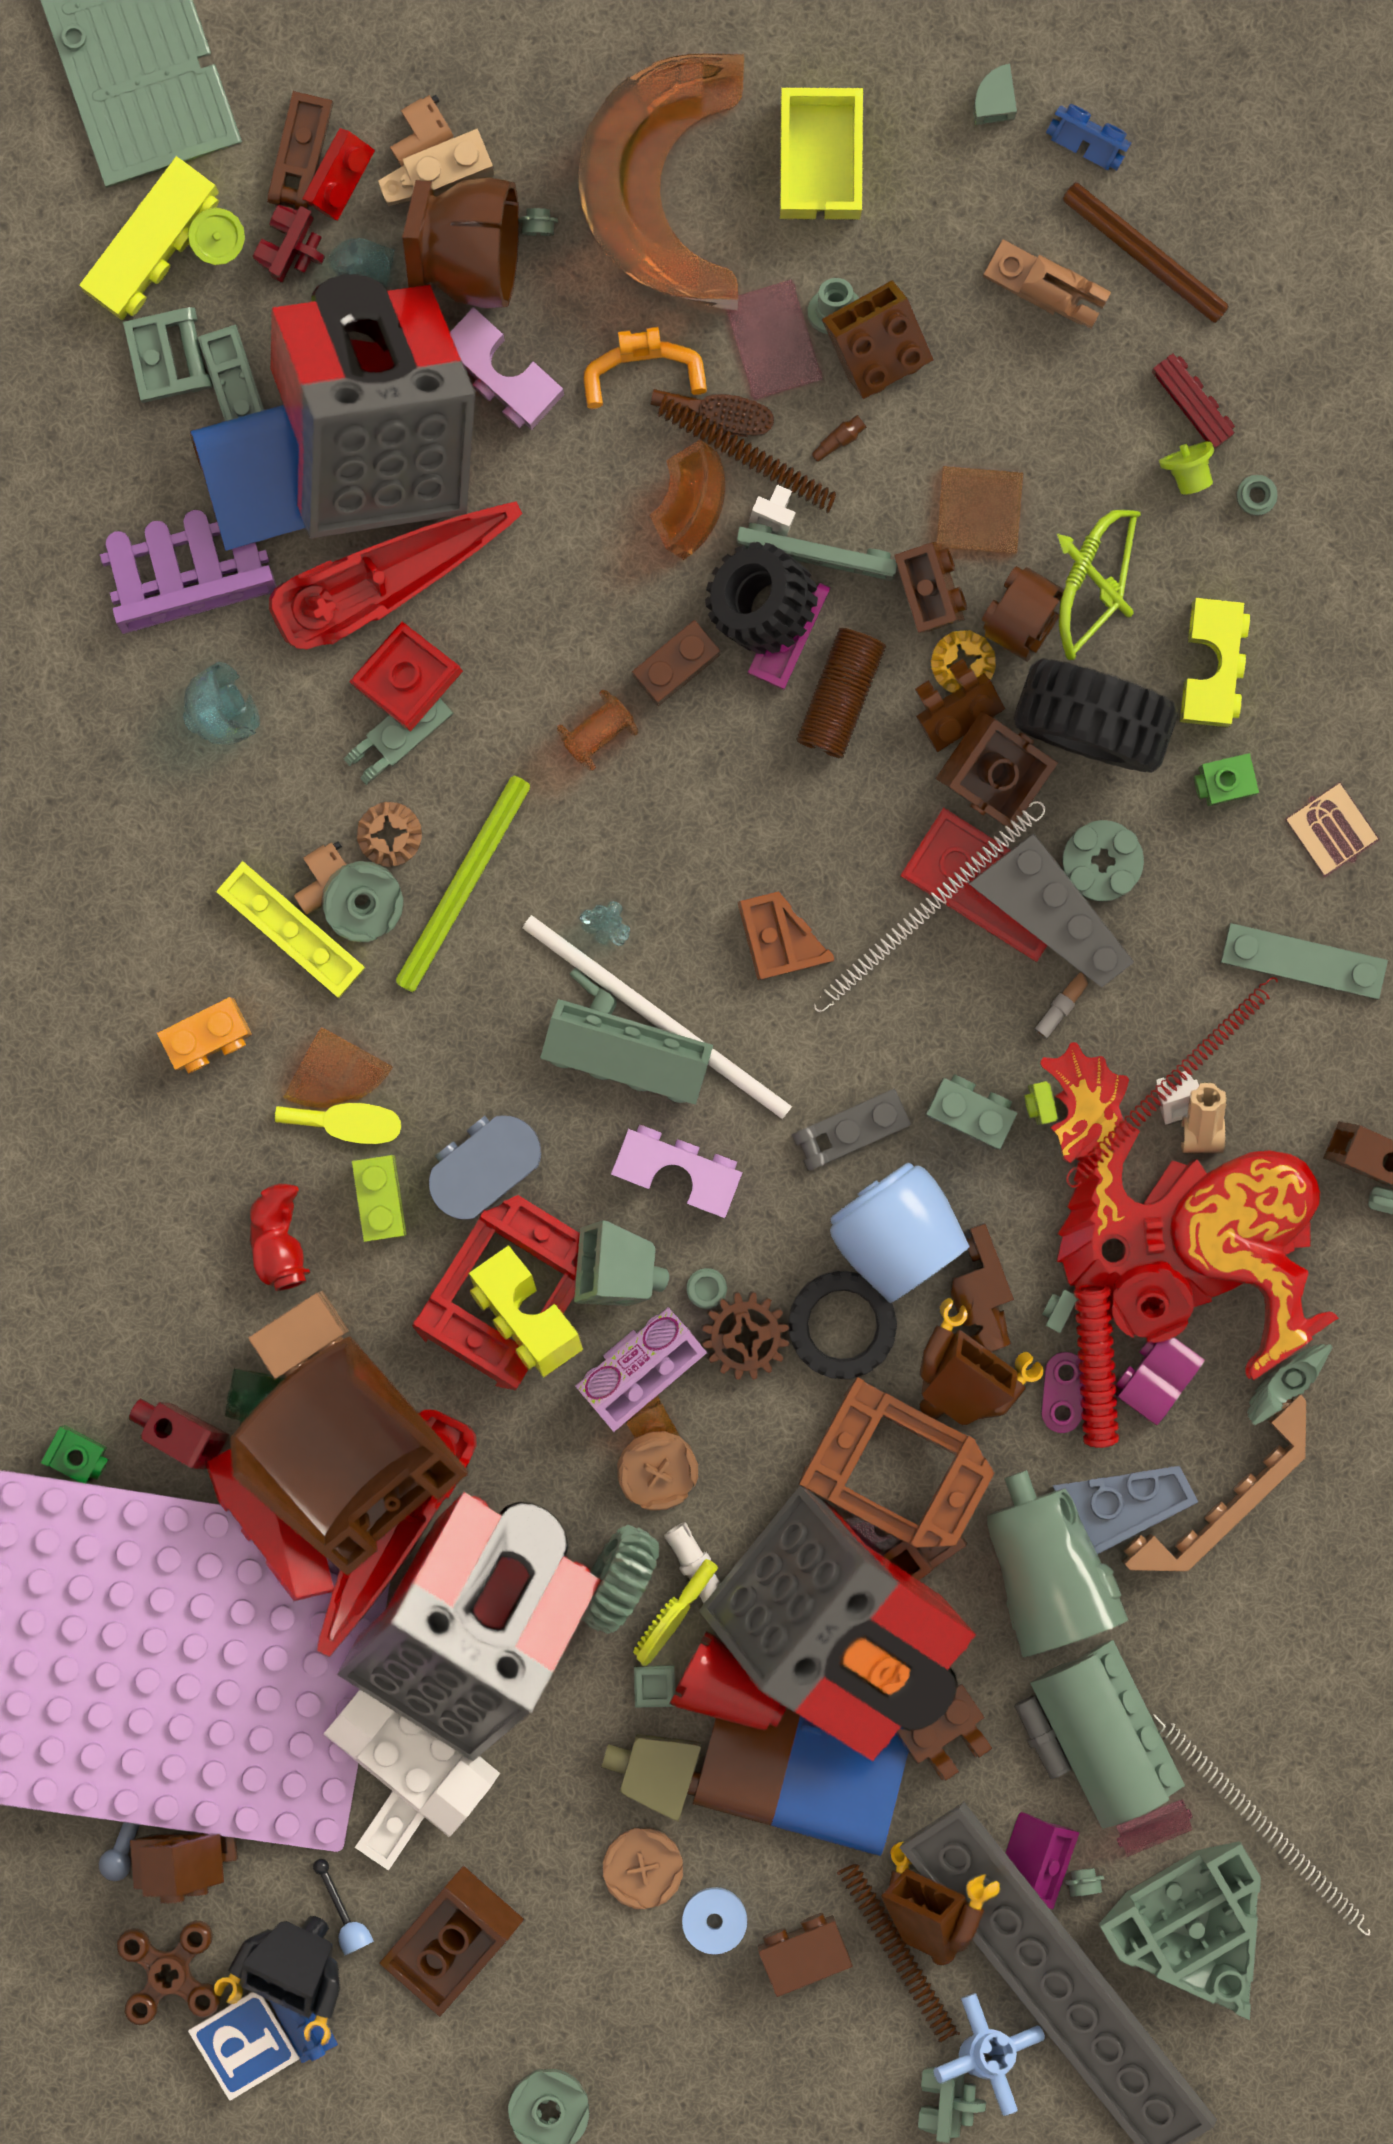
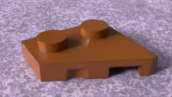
[737,891,835,981]

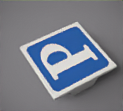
[188,1992,300,2101]

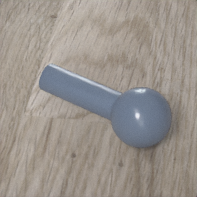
[99,1822,140,1881]

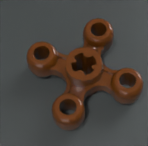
[117,1920,221,2025]

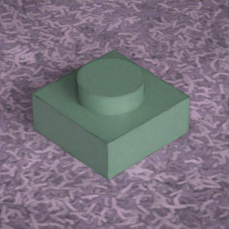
[1042,1290,1077,1333]

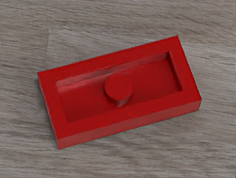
[302,128,375,221]

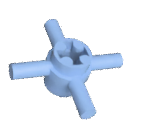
[934,1993,1045,2116]

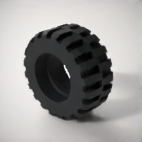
[1014,659,1178,773]

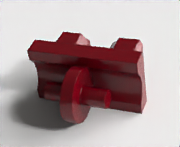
[253,205,325,283]

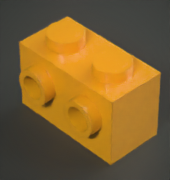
[157,997,252,1074]

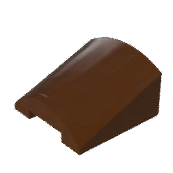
[230,1336,468,1576]

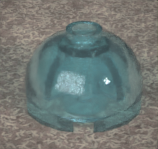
[183,662,260,745]

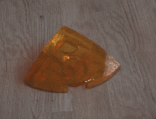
[283,1027,393,1108]

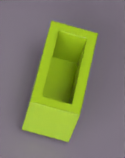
[352,1155,407,1242]

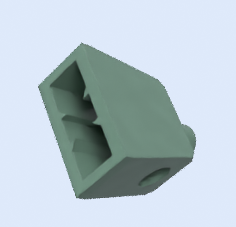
[574,1220,669,1306]

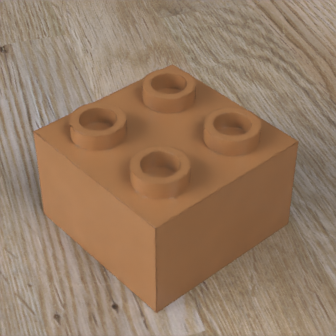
[248,1291,349,1379]

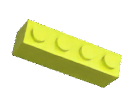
[79,156,219,321]

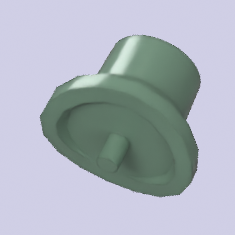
[808,278,859,334]

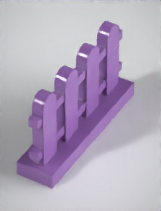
[100,510,277,634]

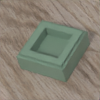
[634,1665,675,1708]

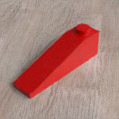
[206,1448,334,1601]

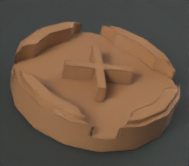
[617,1432,698,1511]
[603,1827,683,1909]

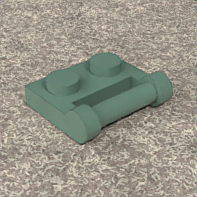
[123,307,213,403]

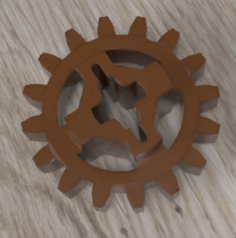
[701,1291,789,1380]

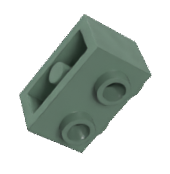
[925,1074,1018,1150]

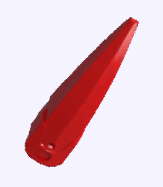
[269,501,522,649]
[317,1410,477,1657]

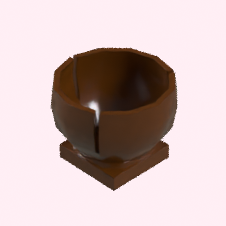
[402,177,520,308]

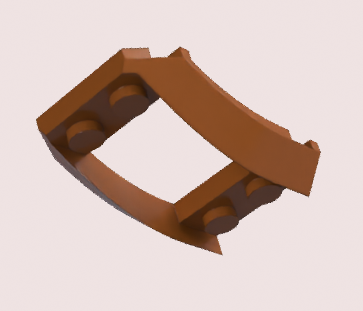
[799,1377,994,1548]

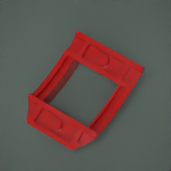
[412,1195,580,1391]

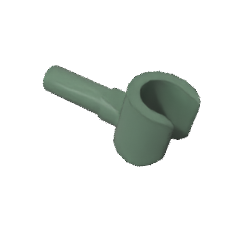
[570,968,617,1014]

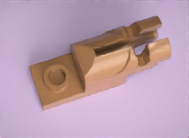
[983,239,1111,329]

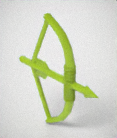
[1056,510,1141,660]

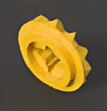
[931,630,996,693]

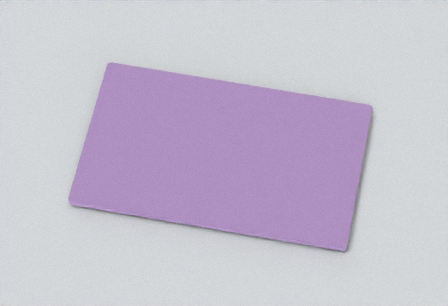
[0,1470,390,1852]

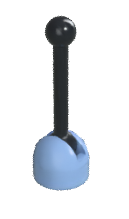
[313,1859,374,1956]

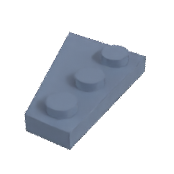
[1052,1466,1198,1555]

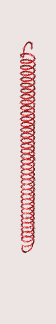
[1067,977,1278,1188]

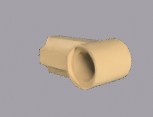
[1181,1083,1226,1153]

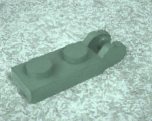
[344,698,453,785]

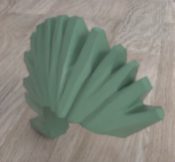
[1247,1344,1332,1425]

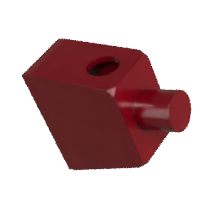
[129,1399,230,1470]

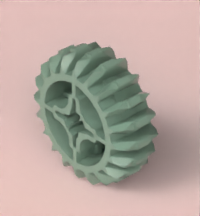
[580,1525,659,1634]

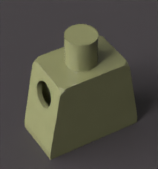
[601,1734,701,1821]

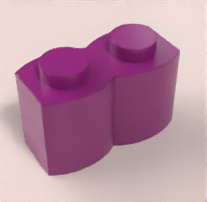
[1115,1337,1205,1425]

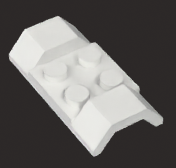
[324,1690,500,1837]

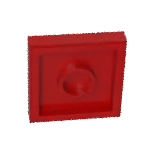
[349,622,463,732]

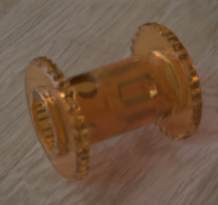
[557,690,638,771]

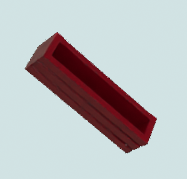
[1151,353,1235,450]

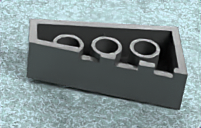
[969,832,1134,987]

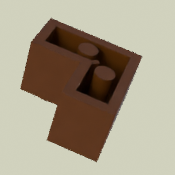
[130,1834,224,1903]

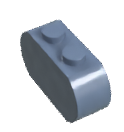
[429,1116,541,1219]

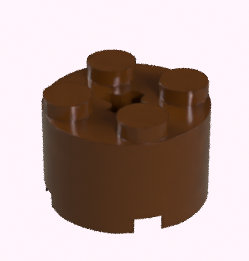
[982,566,1064,662]

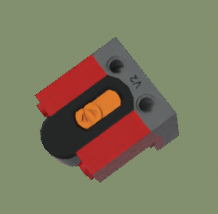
[699,1485,976,1761]

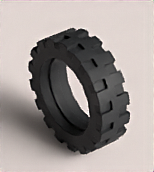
[789,1271,897,1379]

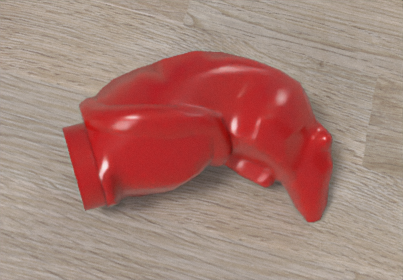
[250,1183,310,1291]

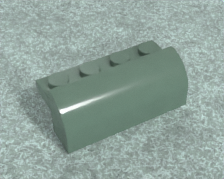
[1030,1640,1185,1829]

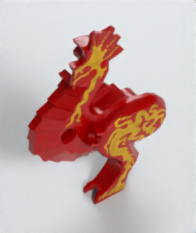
[1040,1042,1338,1380]

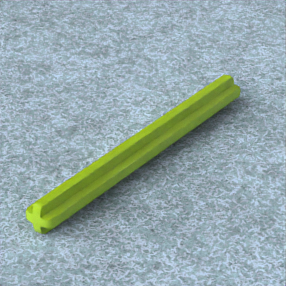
[396,775,530,992]

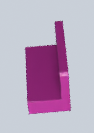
[1005,1812,1080,1909]

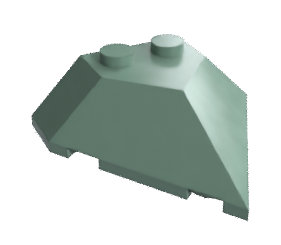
[1099,1841,1261,2020]

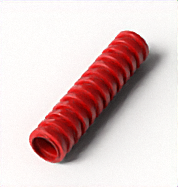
[1074,1284,1119,1448]

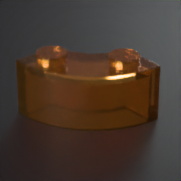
[649,440,725,560]

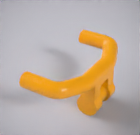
[584,327,707,409]

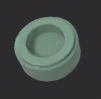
[687,1268,727,1309]

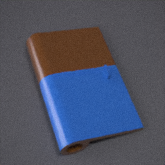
[190,405,306,551]
[687,1707,908,1856]

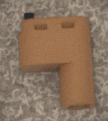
[390,95,454,167]
[294,841,346,915]

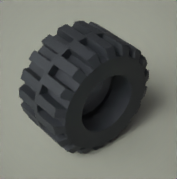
[705,542,818,654]

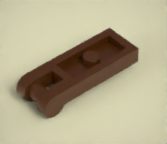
[267,91,333,210]

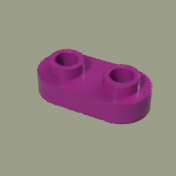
[1041,1352,1084,1433]

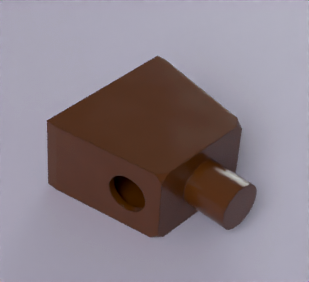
[1323,1121,1393,1186]

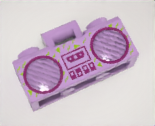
[575,1307,707,1432]

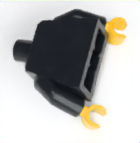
[214,1916,340,2046]

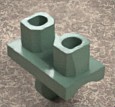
[918,2067,986,2143]

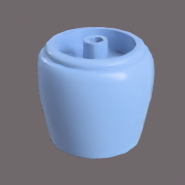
[830,1163,970,1303]

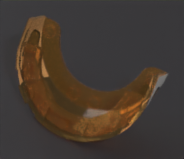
[578,53,744,310]

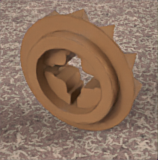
[357,802,422,867]

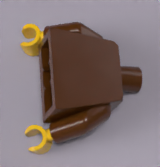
[919,1298,1043,1425]
[881,1842,1000,1965]

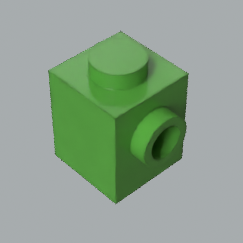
[1194,753,1259,806]

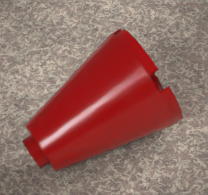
[669,1631,787,1731]

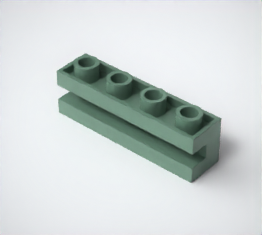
[540,999,714,1105]

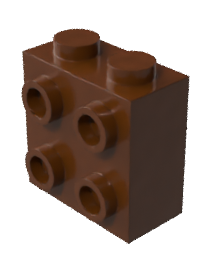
[822,280,933,399]

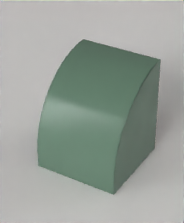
[973,64,1017,125]

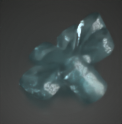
[579,901,630,946]

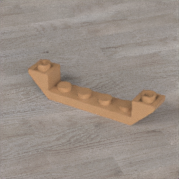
[1122,1394,1306,1571]

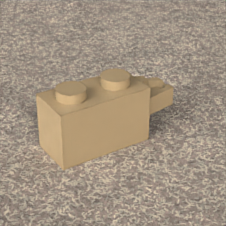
[378,128,495,206]

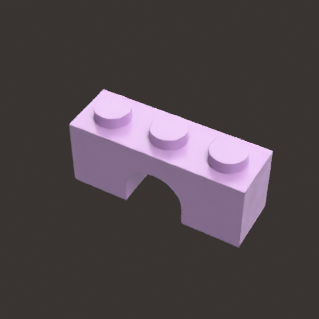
[450,307,564,430]
[611,1124,742,1218]

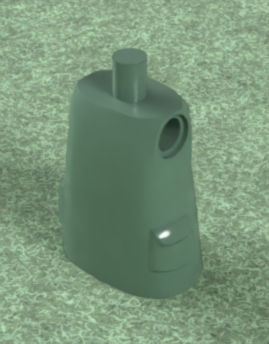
[987,1470,1128,1657]

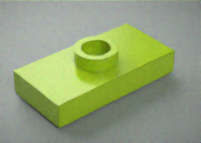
[1024,1081,1058,1125]

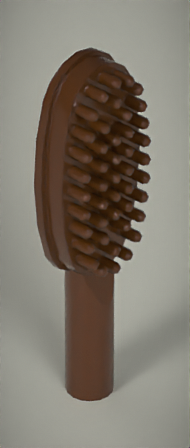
[650,389,774,437]

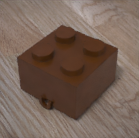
[935,712,1058,830]

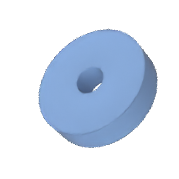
[682,1887,747,1954]

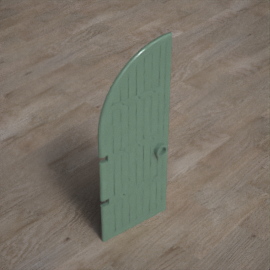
[40,0,242,188]

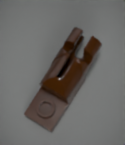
[950,1223,1014,1352]

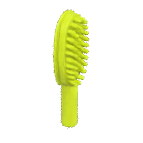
[275,1103,401,1144]
[633,1559,718,1666]

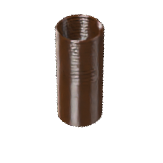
[796,627,886,759]

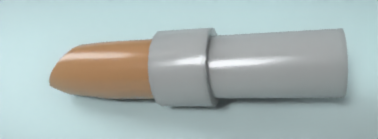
[1034,972,1088,1039]

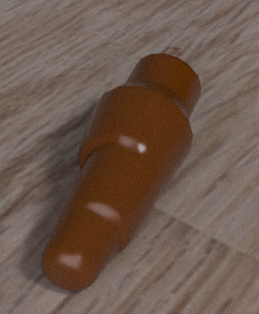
[812,415,867,461]

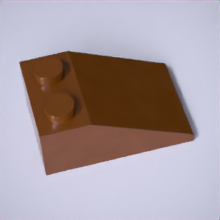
[379,1866,524,2017]

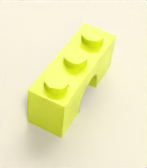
[1180,598,1250,727]
[469,1245,583,1378]

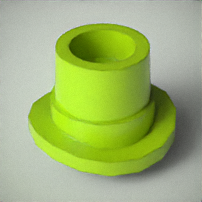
[188,208,245,265]
[1159,441,1214,495]

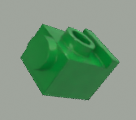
[41,1425,109,1484]

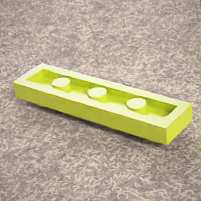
[216,861,365,998]

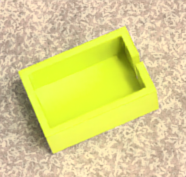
[780,88,863,219]

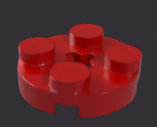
[1112,1261,1194,1343]

